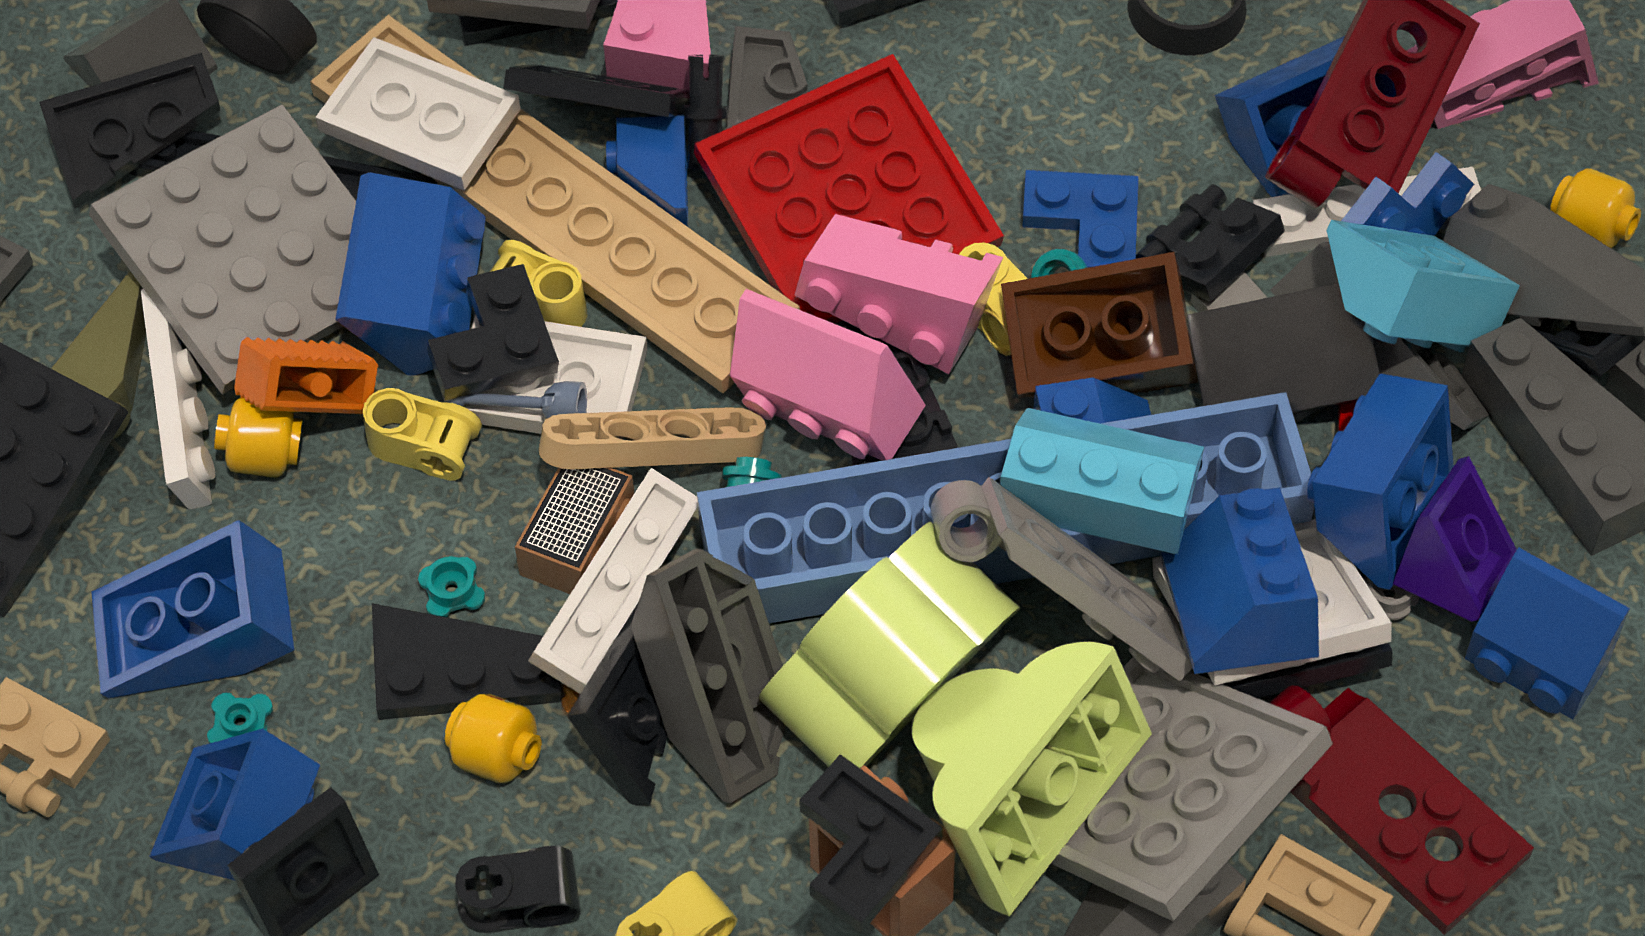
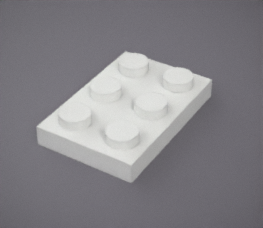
[315,37,521,190]
[463,315,648,440]

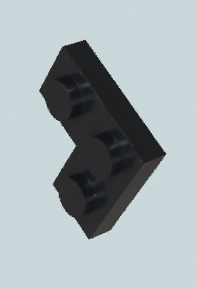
[427,264,559,401]
[799,754,943,933]

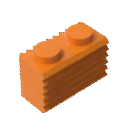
[234,337,378,414]

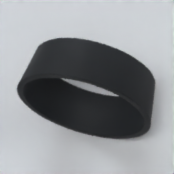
[197,0,317,74]
[1127,0,1246,56]

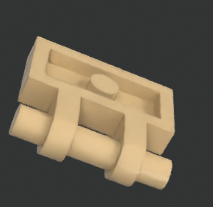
[0,677,110,818]

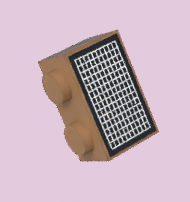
[515,468,634,594]

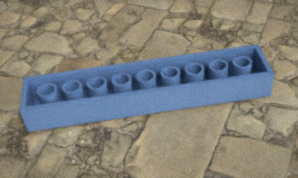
[697,392,1314,623]

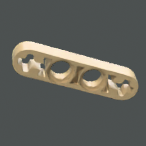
[539,407,766,469]

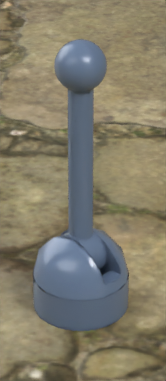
[444,381,587,419]

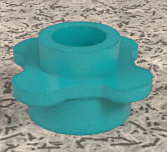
[418,556,485,617]
[207,693,273,743]

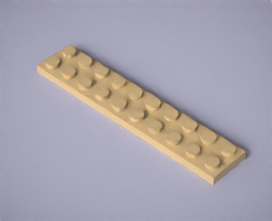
[310,15,800,393]

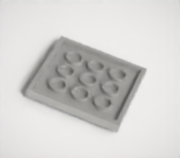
[89,104,356,394]
[1051,657,1333,921]

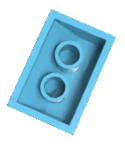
[1326,220,1520,352]
[1000,408,1204,555]

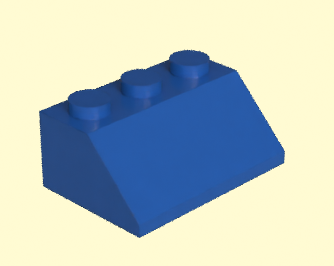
[1215,36,1396,197]
[335,172,486,376]
[1307,374,1454,590]
[1161,487,1319,674]

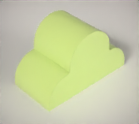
[758,521,1020,768]
[912,642,1152,916]

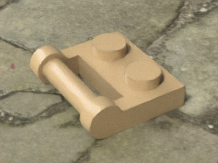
[1223,834,1393,936]

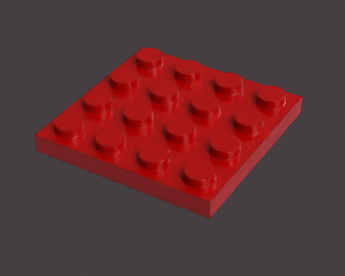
[694,54,1004,324]

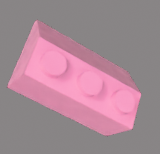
[730,289,926,461]

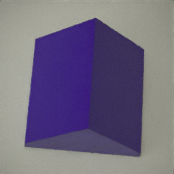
[1393,456,1517,622]

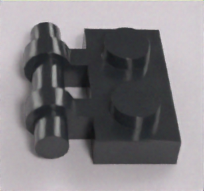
[1136,184,1285,302]

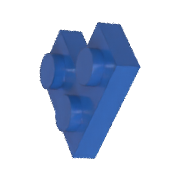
[1341,152,1475,236]
[1022,170,1139,268]

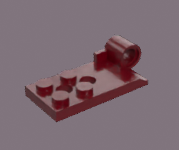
[1266,0,1480,209]
[1270,685,1534,935]

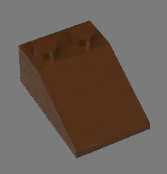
[1001,252,1199,398]

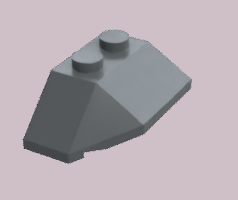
[631,549,785,803]

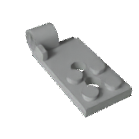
[931,477,1192,682]

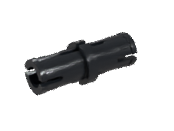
[684,54,728,170]

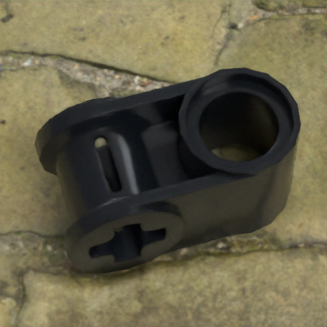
[455,846,581,933]

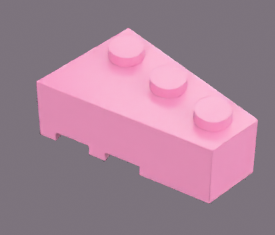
[603,0,711,90]
[1406,0,1599,129]
[795,214,1003,374]

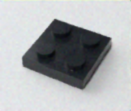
[227,787,379,936]

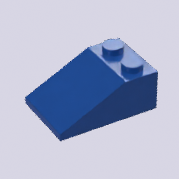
[91,520,294,698]

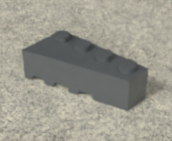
[1462,318,1645,556]

